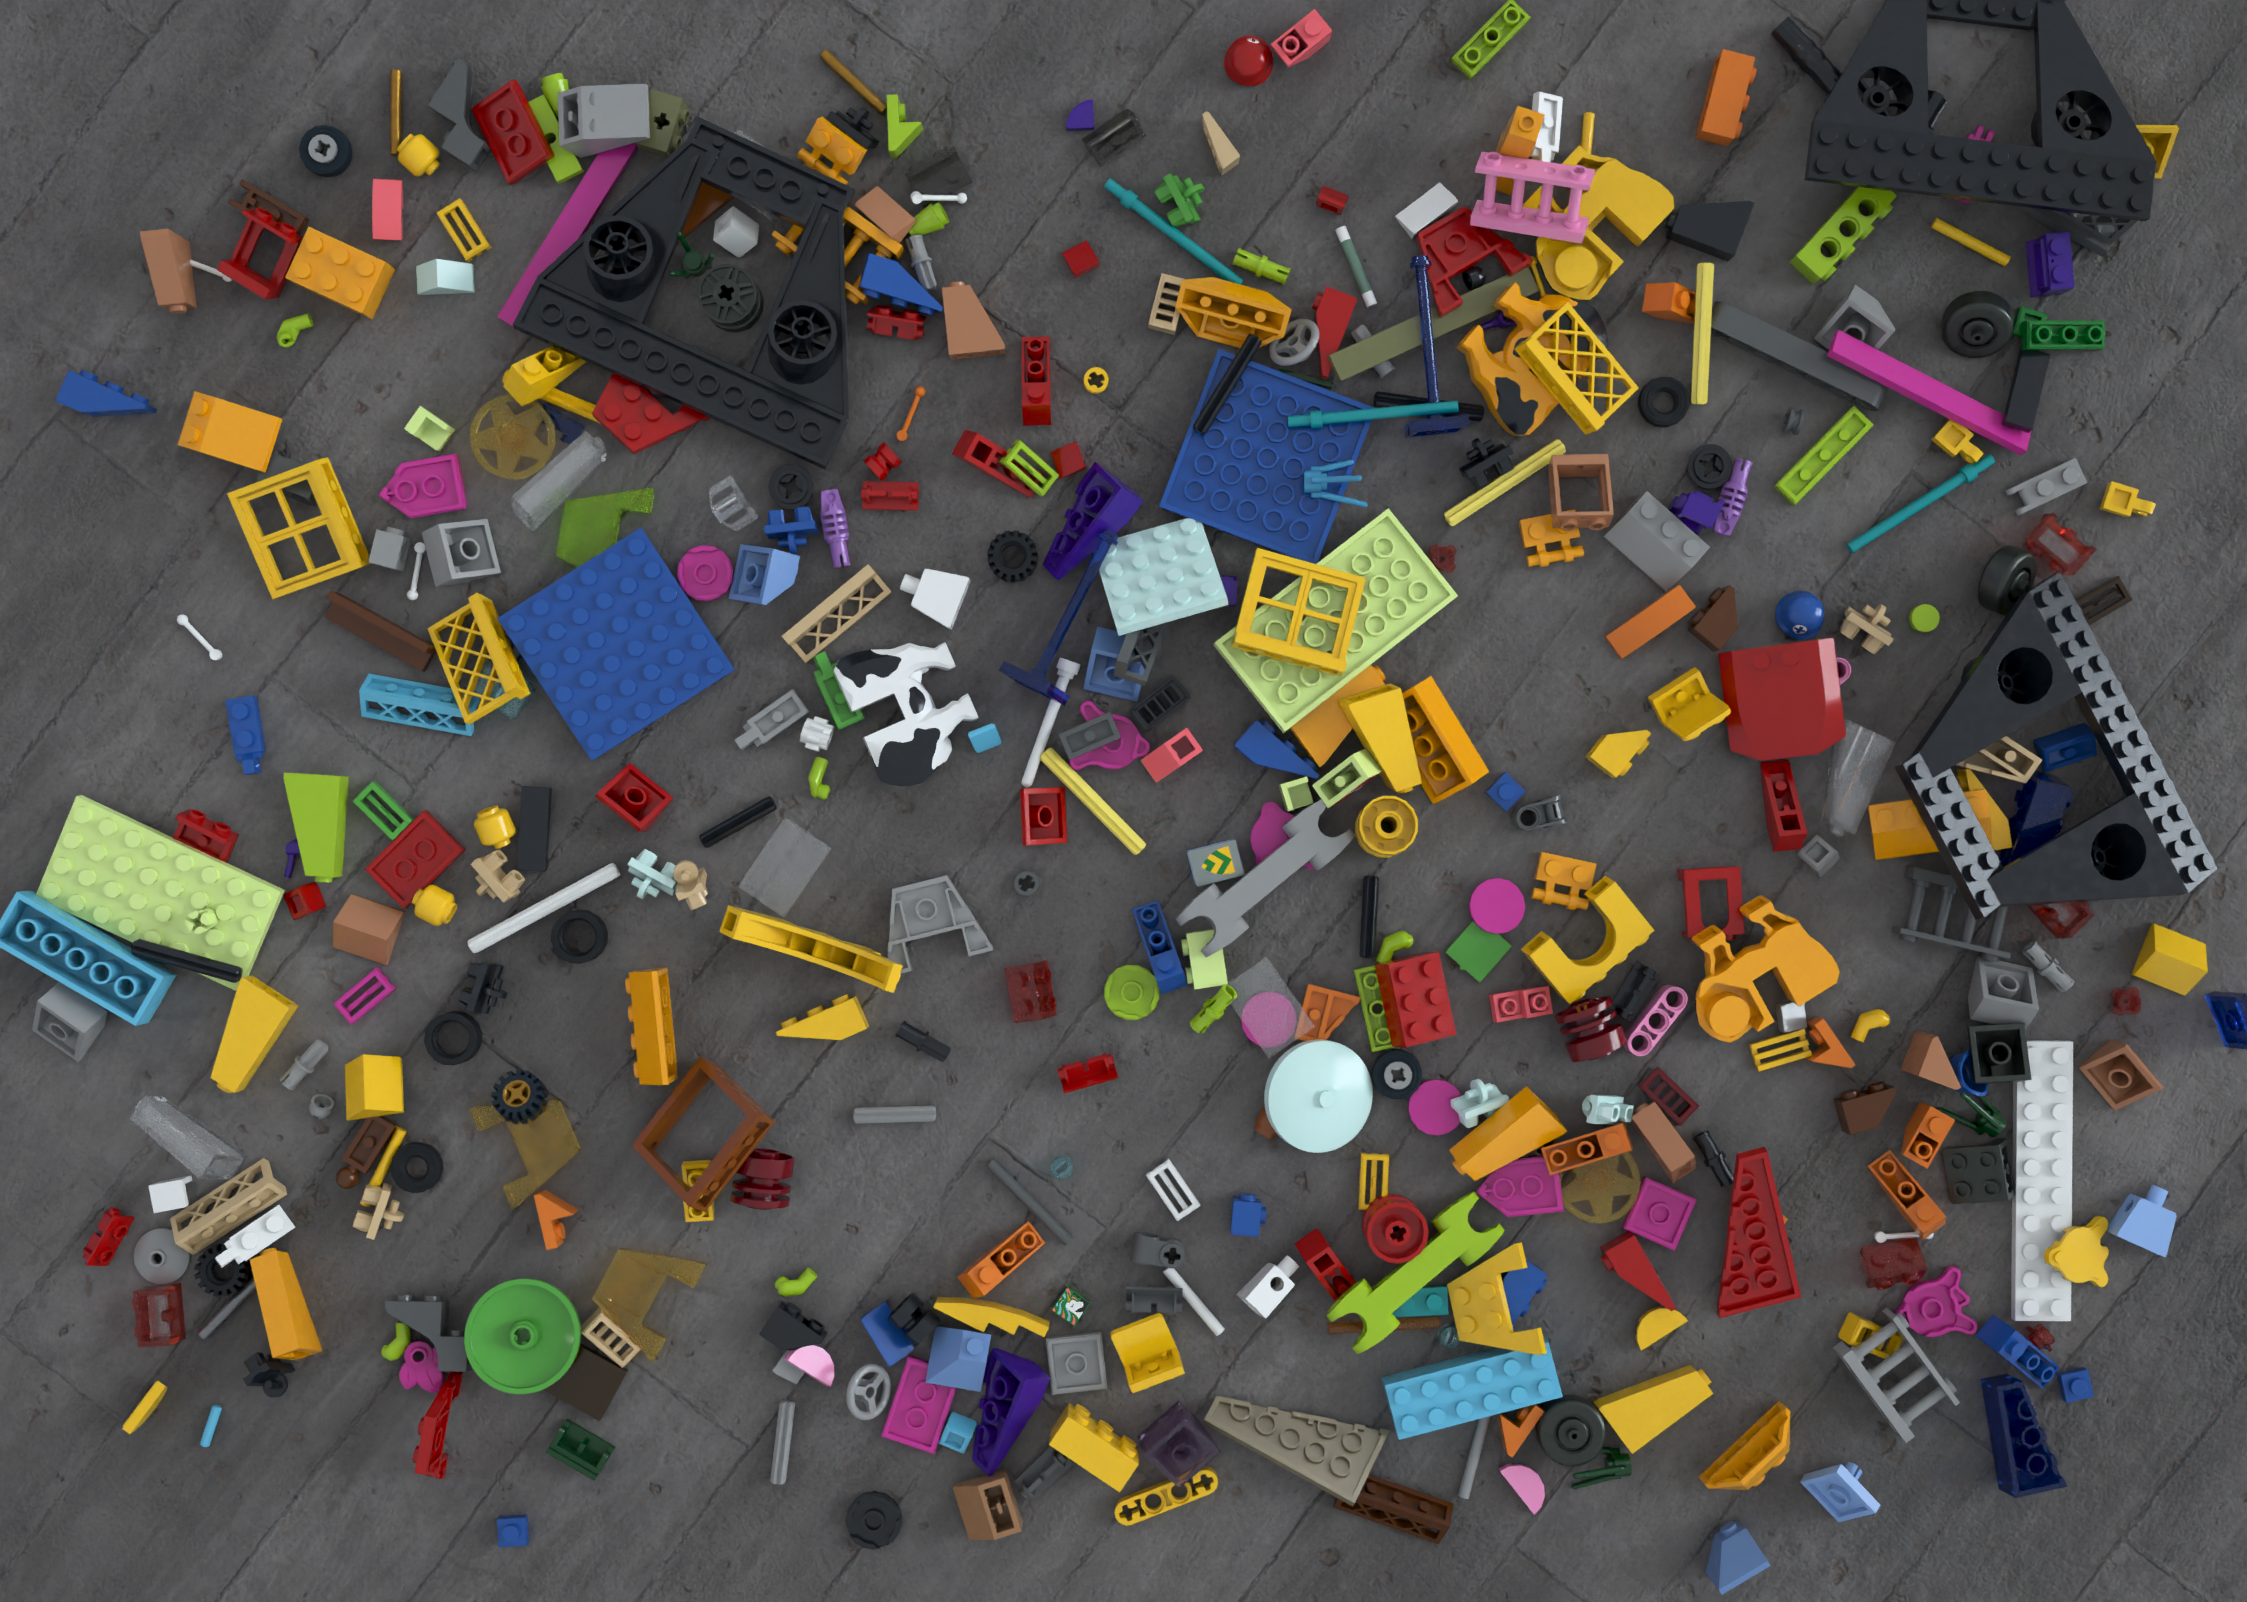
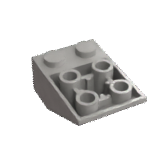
[558,84,650,158]

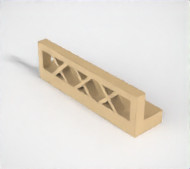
[782,564,892,664]
[170,1158,287,1255]

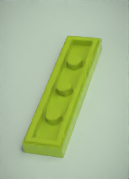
[1773,406,1874,505]

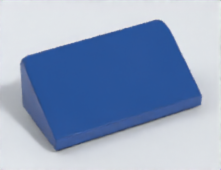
[2033,723,2097,773]
[860,1301,915,1367]

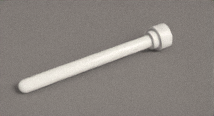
[1021,657,1081,788]

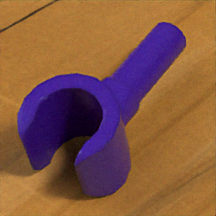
[1480,311,1515,331]
[284,839,300,878]

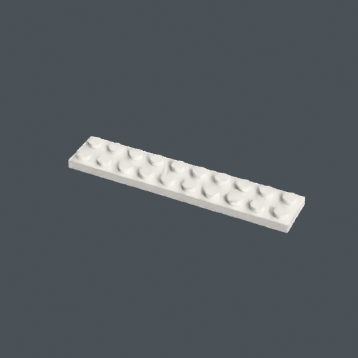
[2011,1040,2073,1321]

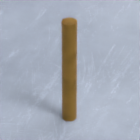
[820,49,887,115]
[390,69,402,156]

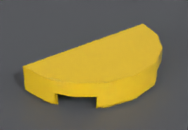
[1635,1306,1688,1351]
[122,1381,167,1434]

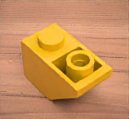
[1585,730,1651,778]

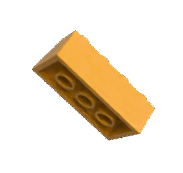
[1402,676,1489,804]
[1867,788,1992,860]
[625,967,678,1085]

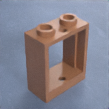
[1547,454,1614,531]

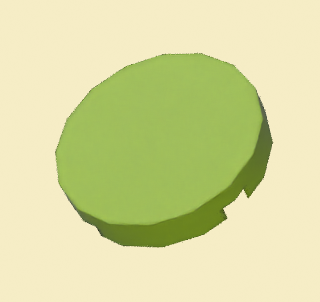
[1104,964,1159,1020]

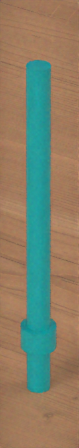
[1104,178,1244,284]
[1288,401,1459,428]
[1846,454,1995,553]

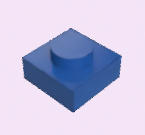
[1485,772,1526,812]
[2057,1367,2094,1403]
[497,1515,529,1547]

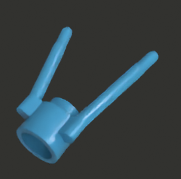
[1304,460,1368,507]

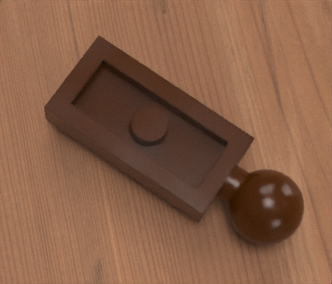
[336,1116,398,1189]

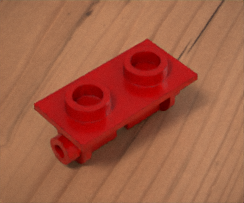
[867,305,927,341]
[861,481,919,511]
[1057,1053,1118,1094]
[83,1207,134,1266]

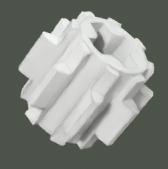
[800,716,834,752]

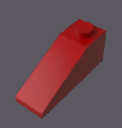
[1312,286,1358,381]
[952,430,1044,498]
[1760,760,1808,852]
[1294,1228,1356,1302]
[1600,1231,1676,1311]

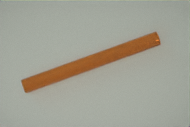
[1327,1317,1440,1335]

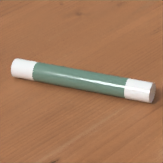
[1335,226,1377,308]

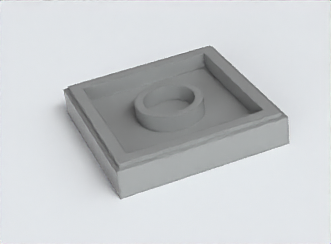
[1046,1331,1107,1395]

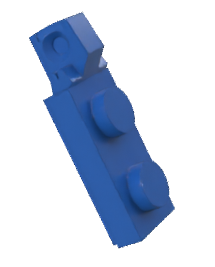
[225,695,266,775]

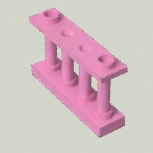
[1470,152,1595,244]

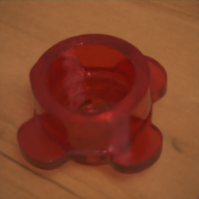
[1429,544,1457,573]
[2111,987,2141,1016]
[2026,1324,2055,1352]

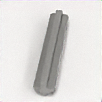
[853,1106,936,1124]
[770,1400,795,1485]

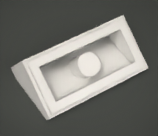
[1395,182,1458,239]

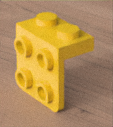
[1648,667,1731,741]
[1110,1313,1185,1394]

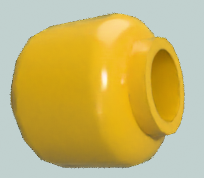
[396,134,440,177]
[474,805,516,849]
[412,885,457,926]

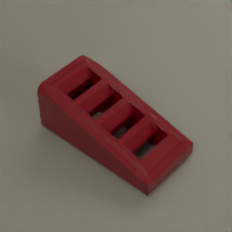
[1638,1067,1699,1126]

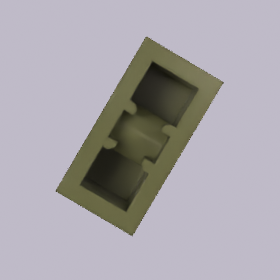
[635,89,690,158]

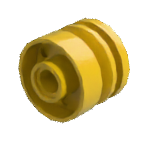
[1355,796,1418,858]

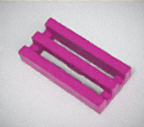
[333,967,397,1025]

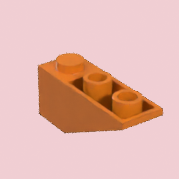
[1541,1122,1634,1175]
[1867,1150,1946,1240]
[957,1221,1045,1299]

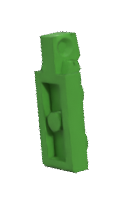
[813,651,864,731]

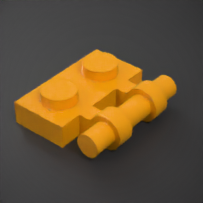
[797,116,867,185]
[1518,509,1584,568]
[1531,852,1596,910]

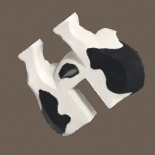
[833,642,979,786]

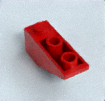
[1022,336,1051,426]

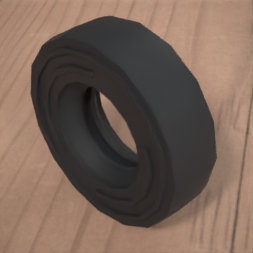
[1638,376,1689,427]
[391,1142,443,1193]

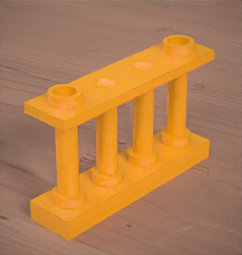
[771,207,905,306]

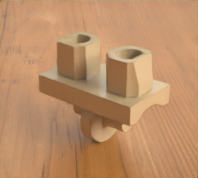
[1839,604,1894,654]
[471,850,525,903]
[673,860,708,910]
[352,1183,404,1240]

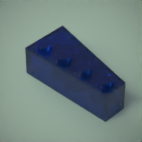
[1999,770,2073,867]
[1980,1374,2068,1498]

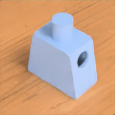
[2106,1185,2177,1258]

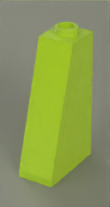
[283,773,349,882]

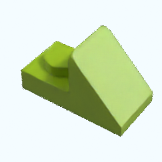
[887,94,923,159]

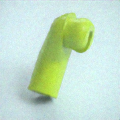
[277,313,314,348]
[808,757,830,800]
[1376,931,1413,963]
[775,1267,818,1297]
[381,1321,411,1361]

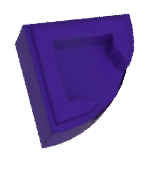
[1066,99,1094,131]

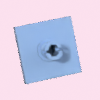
[1800,1462,1880,1522]

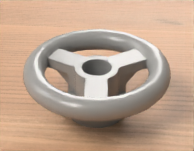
[1269,319,1320,366]
[846,1364,891,1420]

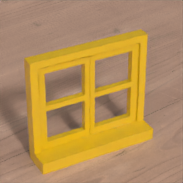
[227,457,371,599]
[1231,548,1366,677]

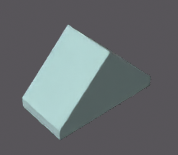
[416,259,475,295]

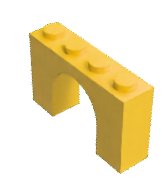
[1521,876,1655,1004]

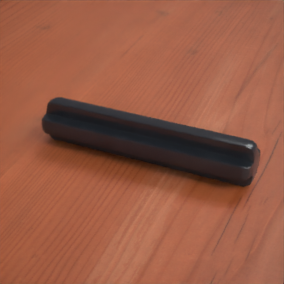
[699,797,777,848]
[1359,875,1379,958]

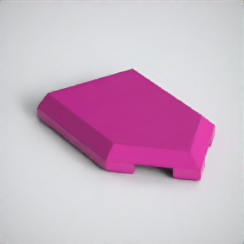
[378,453,467,519]
[1476,1156,1564,1217]

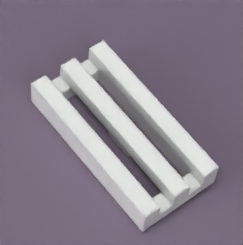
[1146,1158,1200,1221]

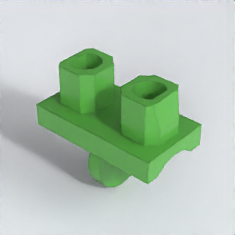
[1154,173,1205,227]

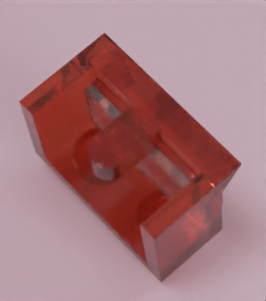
[2024,513,2097,575]
[2027,901,2094,939]
[132,1283,186,1348]

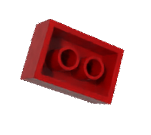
[1374,952,1456,1047]

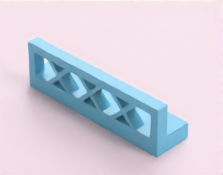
[359,674,479,736]

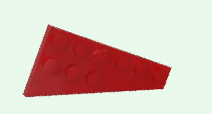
[1716,1146,1801,1319]

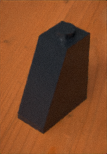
[1665,201,1754,261]

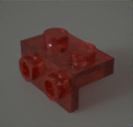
[1004,960,1057,1023]
[1860,1238,1927,1290]

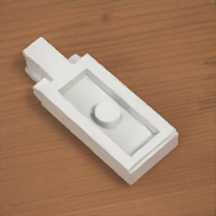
[1530,92,1563,162]
[215,1205,295,1268]

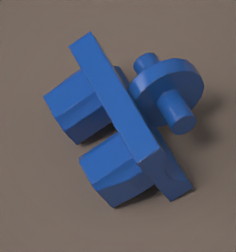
[764,507,819,554]

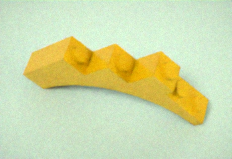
[719,905,903,993]

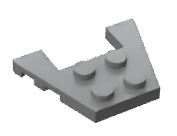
[888,875,994,974]

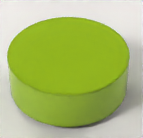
[1909,604,1940,633]

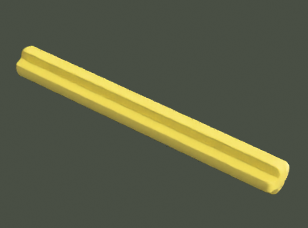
[1690,263,1714,405]
[1444,439,1566,526]
[1040,748,1146,855]

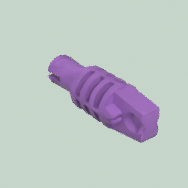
[1713,458,1753,537]
[820,489,851,569]

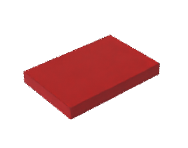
[471,80,555,185]
[364,810,466,909]

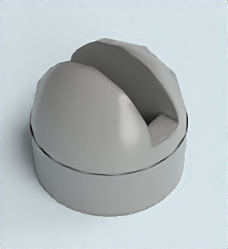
[309,1094,334,1119]

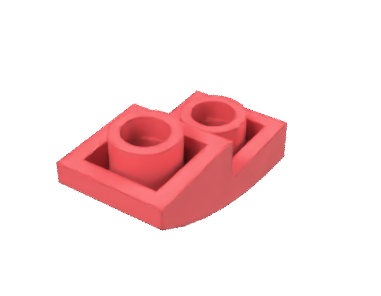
[372,178,404,240]
[1489,986,1553,1023]

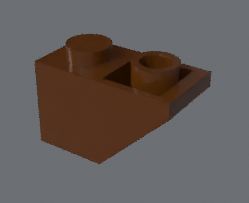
[1688,585,1738,652]
[1833,1081,1897,1135]

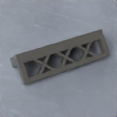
[1113,622,1169,686]

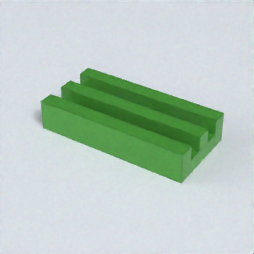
[353,781,414,841]

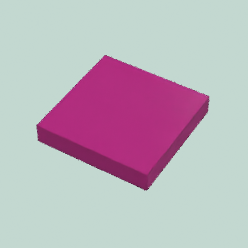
[1622,1176,1697,1251]

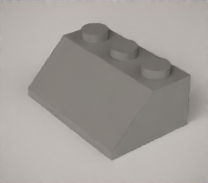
[1603,491,1710,592]

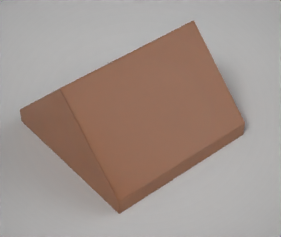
[333,894,405,965]
[1900,1031,1961,1090]
[2079,1040,2163,1110]

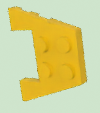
[1447,1242,1547,1355]

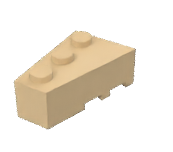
[1956,736,2042,783]

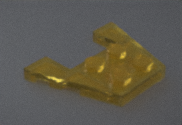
[469,1099,581,1209]
[592,1248,707,1362]

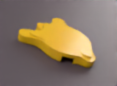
[2044,1216,2109,1287]

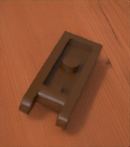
[228,179,309,235]

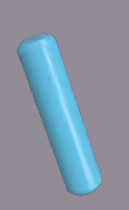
[200,1405,222,1447]

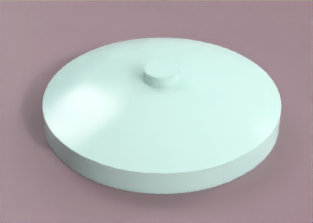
[1264,1039,1373,1153]

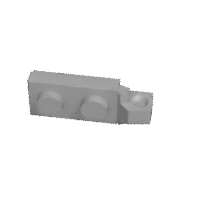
[734,689,810,750]

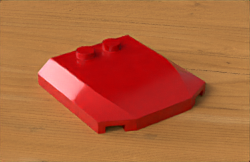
[1718,638,1846,761]

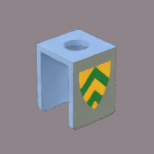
[1187,839,1244,887]

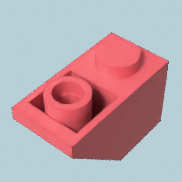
[1270,9,1332,67]
[1140,728,1203,783]

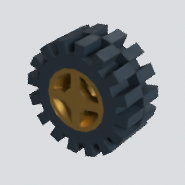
[491,1069,548,1124]

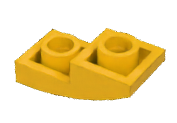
[682,1160,714,1222]

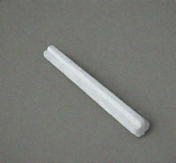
[467,863,620,953]

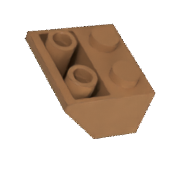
[952,1468,1023,1540]

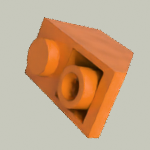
[1642,282,1696,324]
[1901,1102,1955,1169]

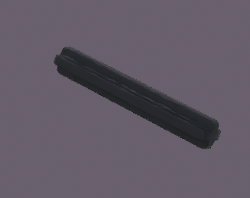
[1193,334,1262,435]
[1373,391,1484,421]
[131,939,243,983]

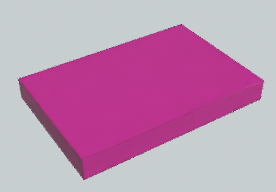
[881,1355,956,1454]

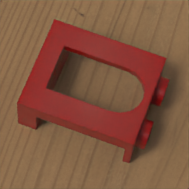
[217,208,303,299]
[1678,866,1745,942]

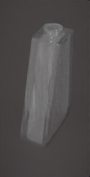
[511,431,606,534]
[1821,719,1896,837]
[130,1095,248,1179]

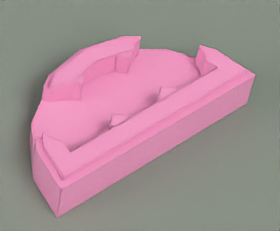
[784,1345,834,1387]
[1498,1463,1545,1515]

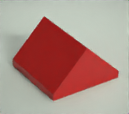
[595,763,673,832]
[1020,787,1067,845]

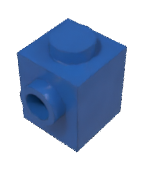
[1229,1193,1266,1237]

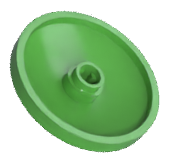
[464,1278,581,1394]

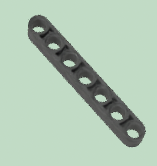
[1711,301,1888,411]

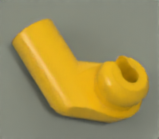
[1850,1009,1890,1043]

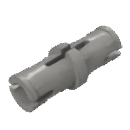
[2021,940,2075,993]

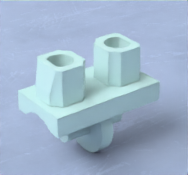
[628,849,676,899]
[1450,1079,1509,1128]
[1582,1094,1634,1125]

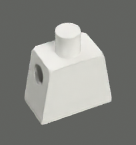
[900,569,971,630]
[1236,1255,1299,1319]

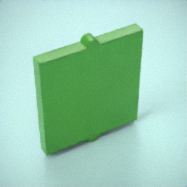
[1445,920,1512,983]

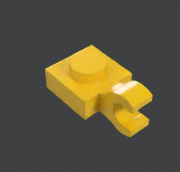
[1931,419,1984,465]
[2099,481,2155,518]

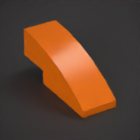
[1605,585,1696,659]

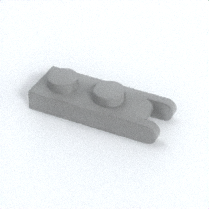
[2005,458,2087,516]

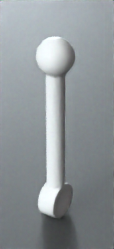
[910,191,967,204]
[190,260,232,282]
[407,542,426,600]
[177,614,222,660]
[1874,1231,1934,1243]

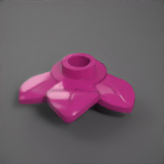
[399,1340,443,1393]

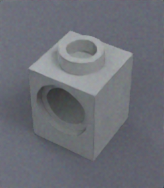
[368,527,412,572]

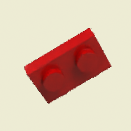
[173,809,239,863]

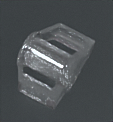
[709,474,759,531]

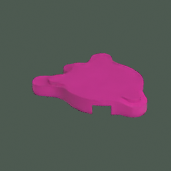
[1070,701,1150,770]
[1250,802,1314,870]
[1894,1266,1978,1337]

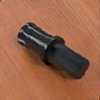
[895,1021,951,1062]

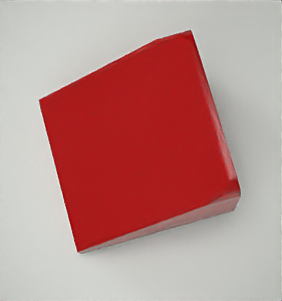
[1315,186,1348,215]
[1062,240,1099,278]
[1050,441,1086,479]
[283,882,326,921]

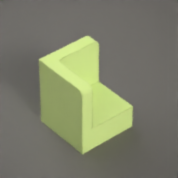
[404,406,455,451]
[1278,776,1314,811]

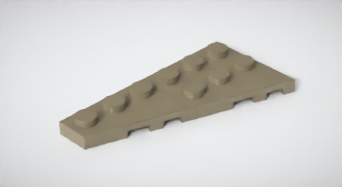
[1203,1396,1390,1506]

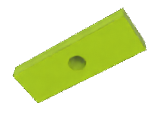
[1451,0,1531,80]
[528,94,584,184]
[1353,965,1393,1052]

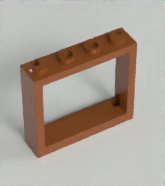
[631,1056,775,1212]

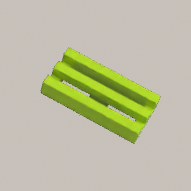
[999,439,1059,497]

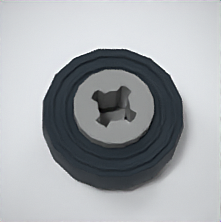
[299,125,353,177]
[1372,1049,1422,1100]

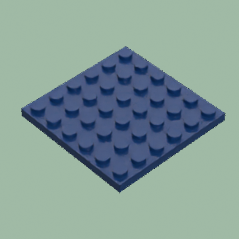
[1159,349,1374,564]
[497,527,735,761]

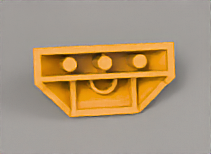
[1175,277,1292,348]
[1698,1401,1790,1490]

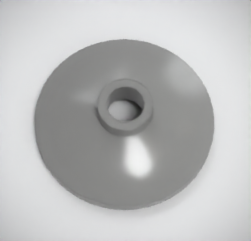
[134,1228,191,1284]

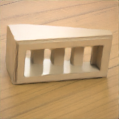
[1201,111,1240,175]
[1148,273,1184,335]
[581,1306,642,1368]

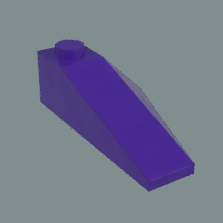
[1043,462,1143,580]
[972,1348,1050,1476]

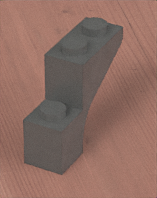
[428,58,491,173]
[385,1295,473,1372]

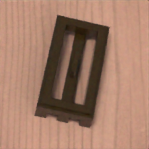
[2076,576,2133,625]

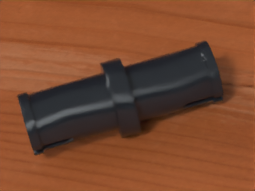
[1692,1130,1734,1188]

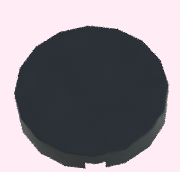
[846,1491,902,1550]

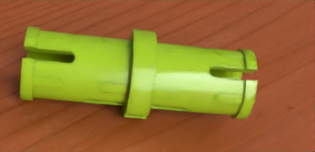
[1232,248,1291,285]
[1190,984,1237,1034]

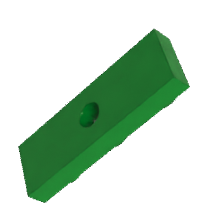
[2022,321,2105,350]

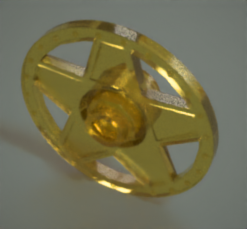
[470,394,555,479]
[1559,1152,1640,1223]

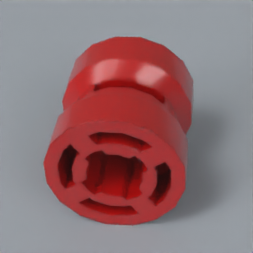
[863,442,902,481]

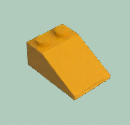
[178,391,282,473]

